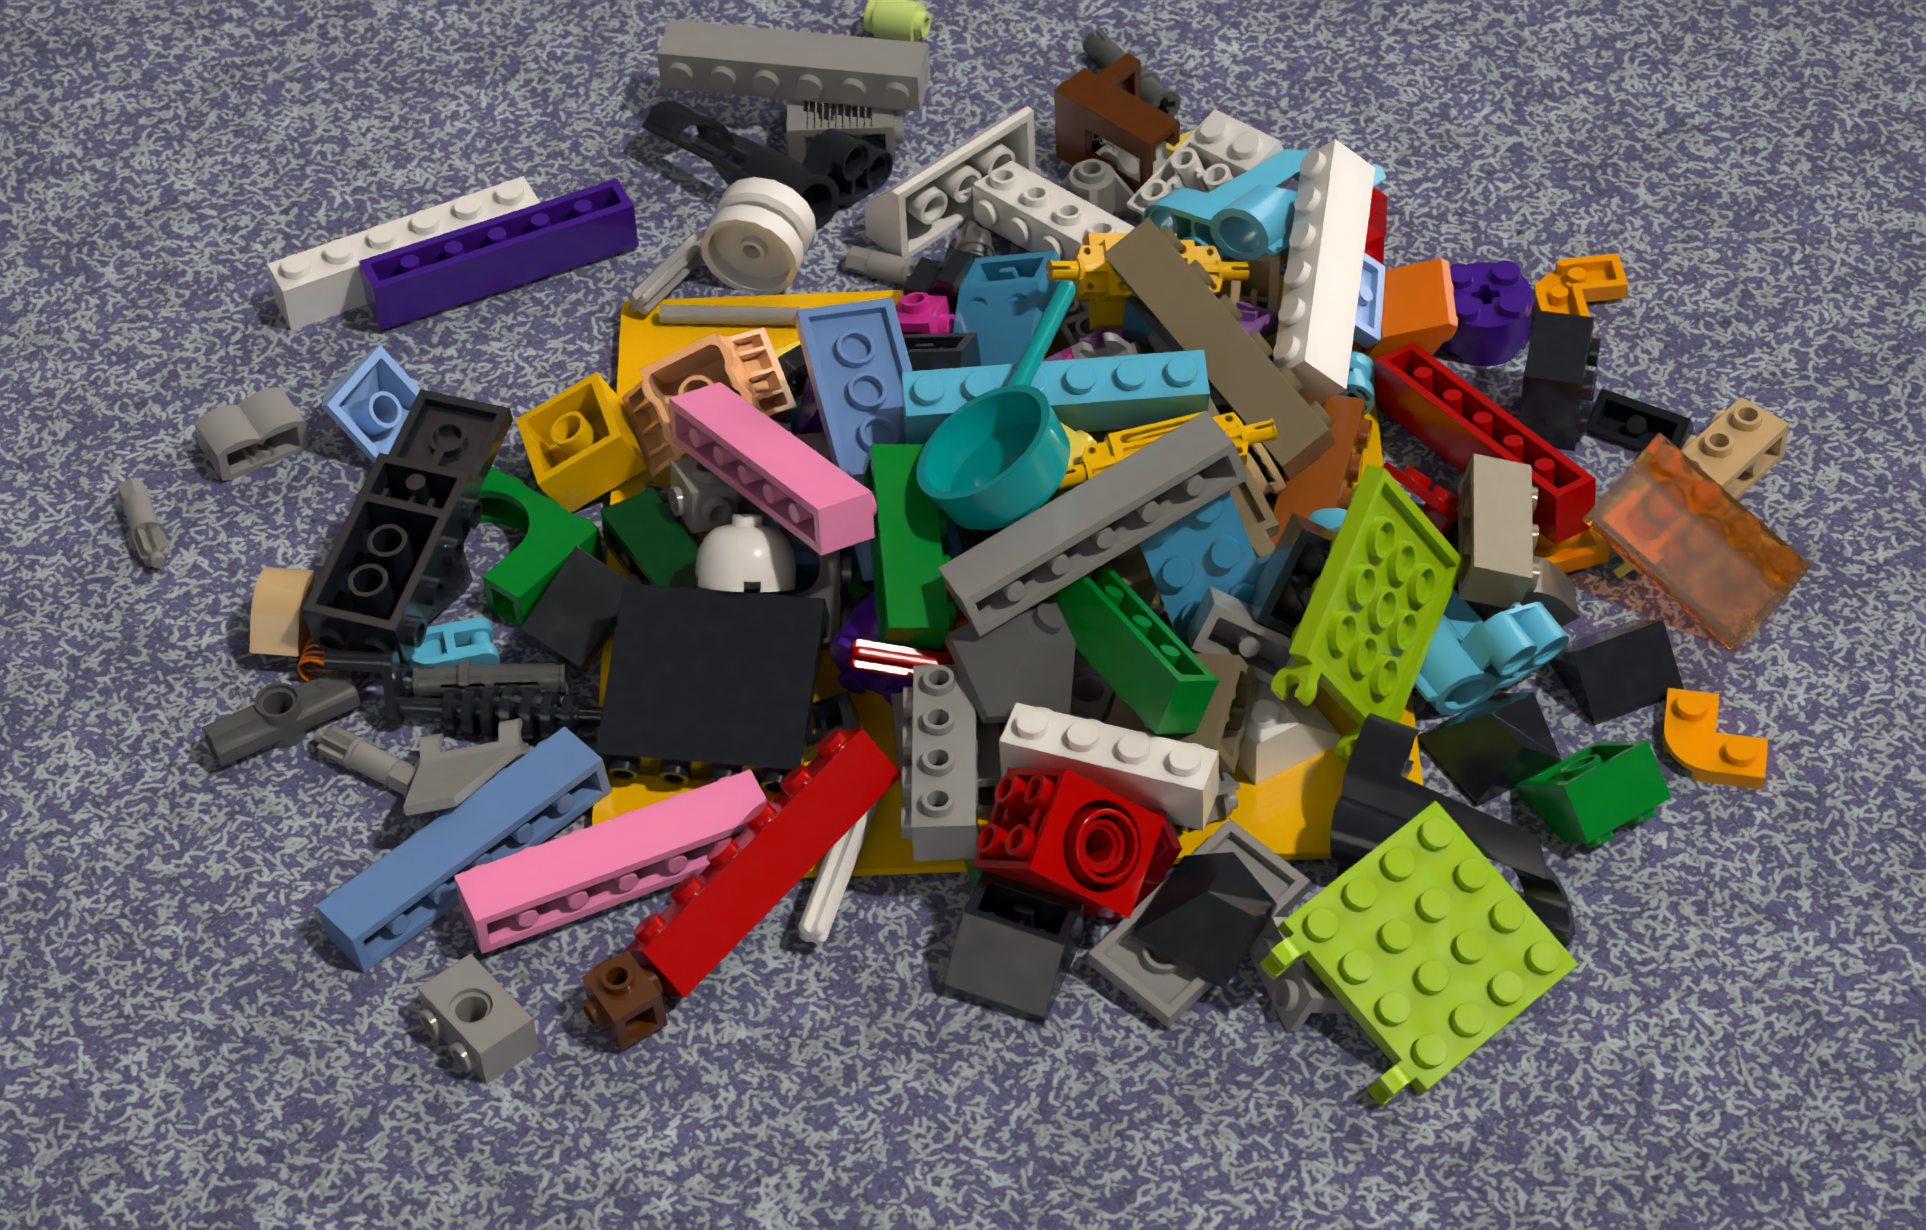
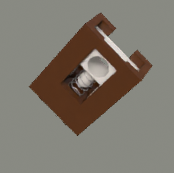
[1054,53,1180,194]

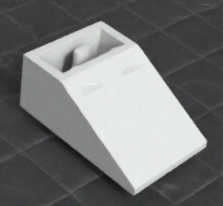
[1126,109,1294,215]

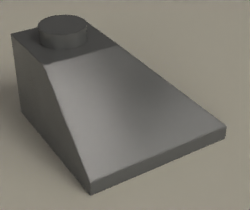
[944,602,1076,723]

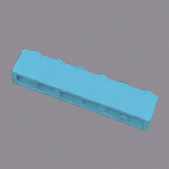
[902,350,1210,444]

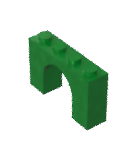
[478,466,604,628]

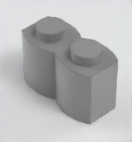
[194,388,309,480]

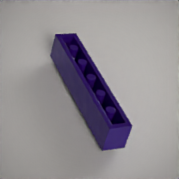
[359,178,639,330]

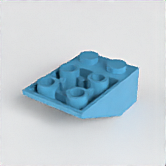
[953,250,1074,366]

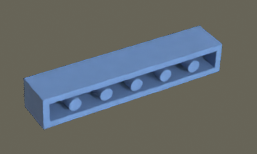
[316,726,612,973]

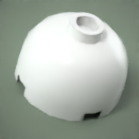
[695,514,796,592]

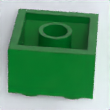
[1513,741,1672,848]

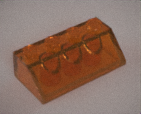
[1582,432,1812,652]

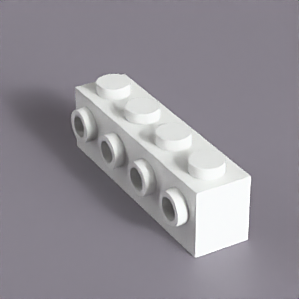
[972,160,1135,261]
[999,702,1219,831]

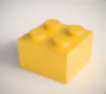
[515,371,648,513]

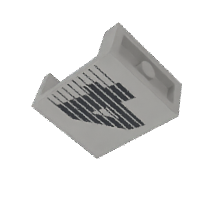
[786,99,904,162]

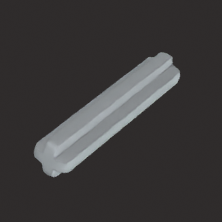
[628,231,704,315]

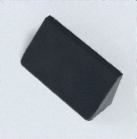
[1122,294,1185,354]
[1587,388,1694,462]

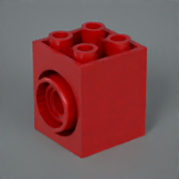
[972,767,1165,919]

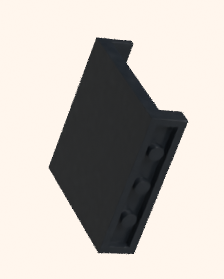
[595,583,831,793]

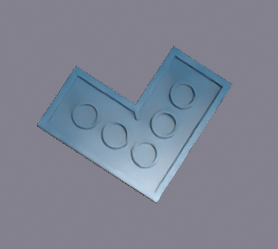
[1139,490,1341,654]

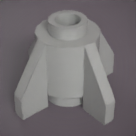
[1059,159,1138,216]

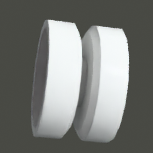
[701,177,816,295]

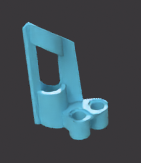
[1142,149,1387,262]
[1308,508,1570,716]

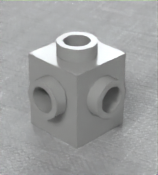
[668,456,744,534]

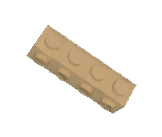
[1629,397,1789,563]

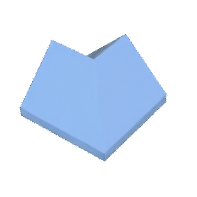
[322,345,420,463]

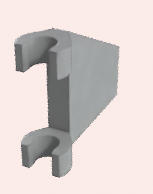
[403,718,529,816]

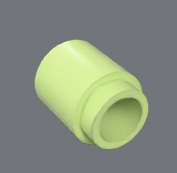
[864,0,931,42]

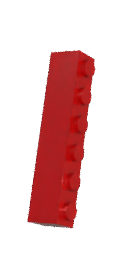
[1375,342,1596,545]
[625,729,902,998]

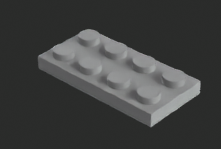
[1088,819,1311,1028]

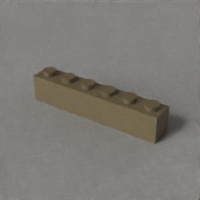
[1103,217,1336,480]

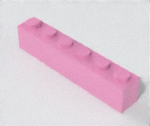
[669,382,877,556]
[454,769,767,954]

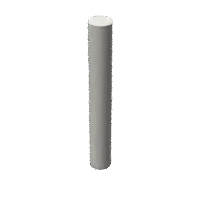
[659,305,800,326]

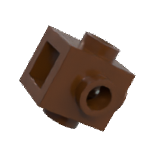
[581,951,668,1051]

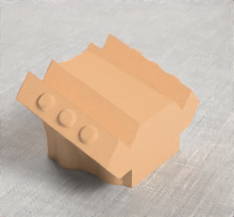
[622,327,797,478]

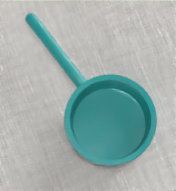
[916,280,1076,530]

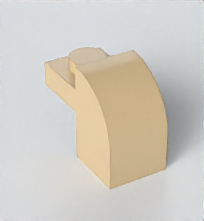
[249,567,315,657]

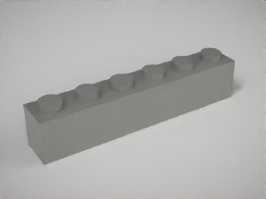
[657,20,931,112]
[938,411,1248,637]

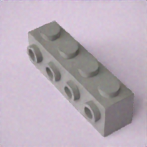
[901,664,978,861]

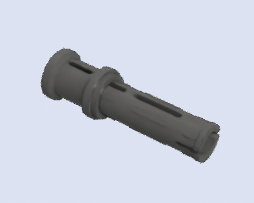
[1083,29,1181,118]

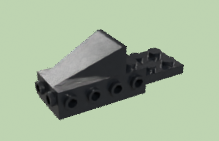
[302,389,513,665]

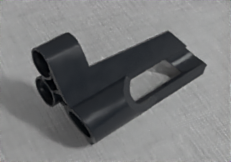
[641,101,893,229]
[1330,713,1575,948]

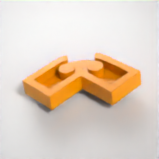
[1534,253,1628,317]
[1662,688,1768,790]

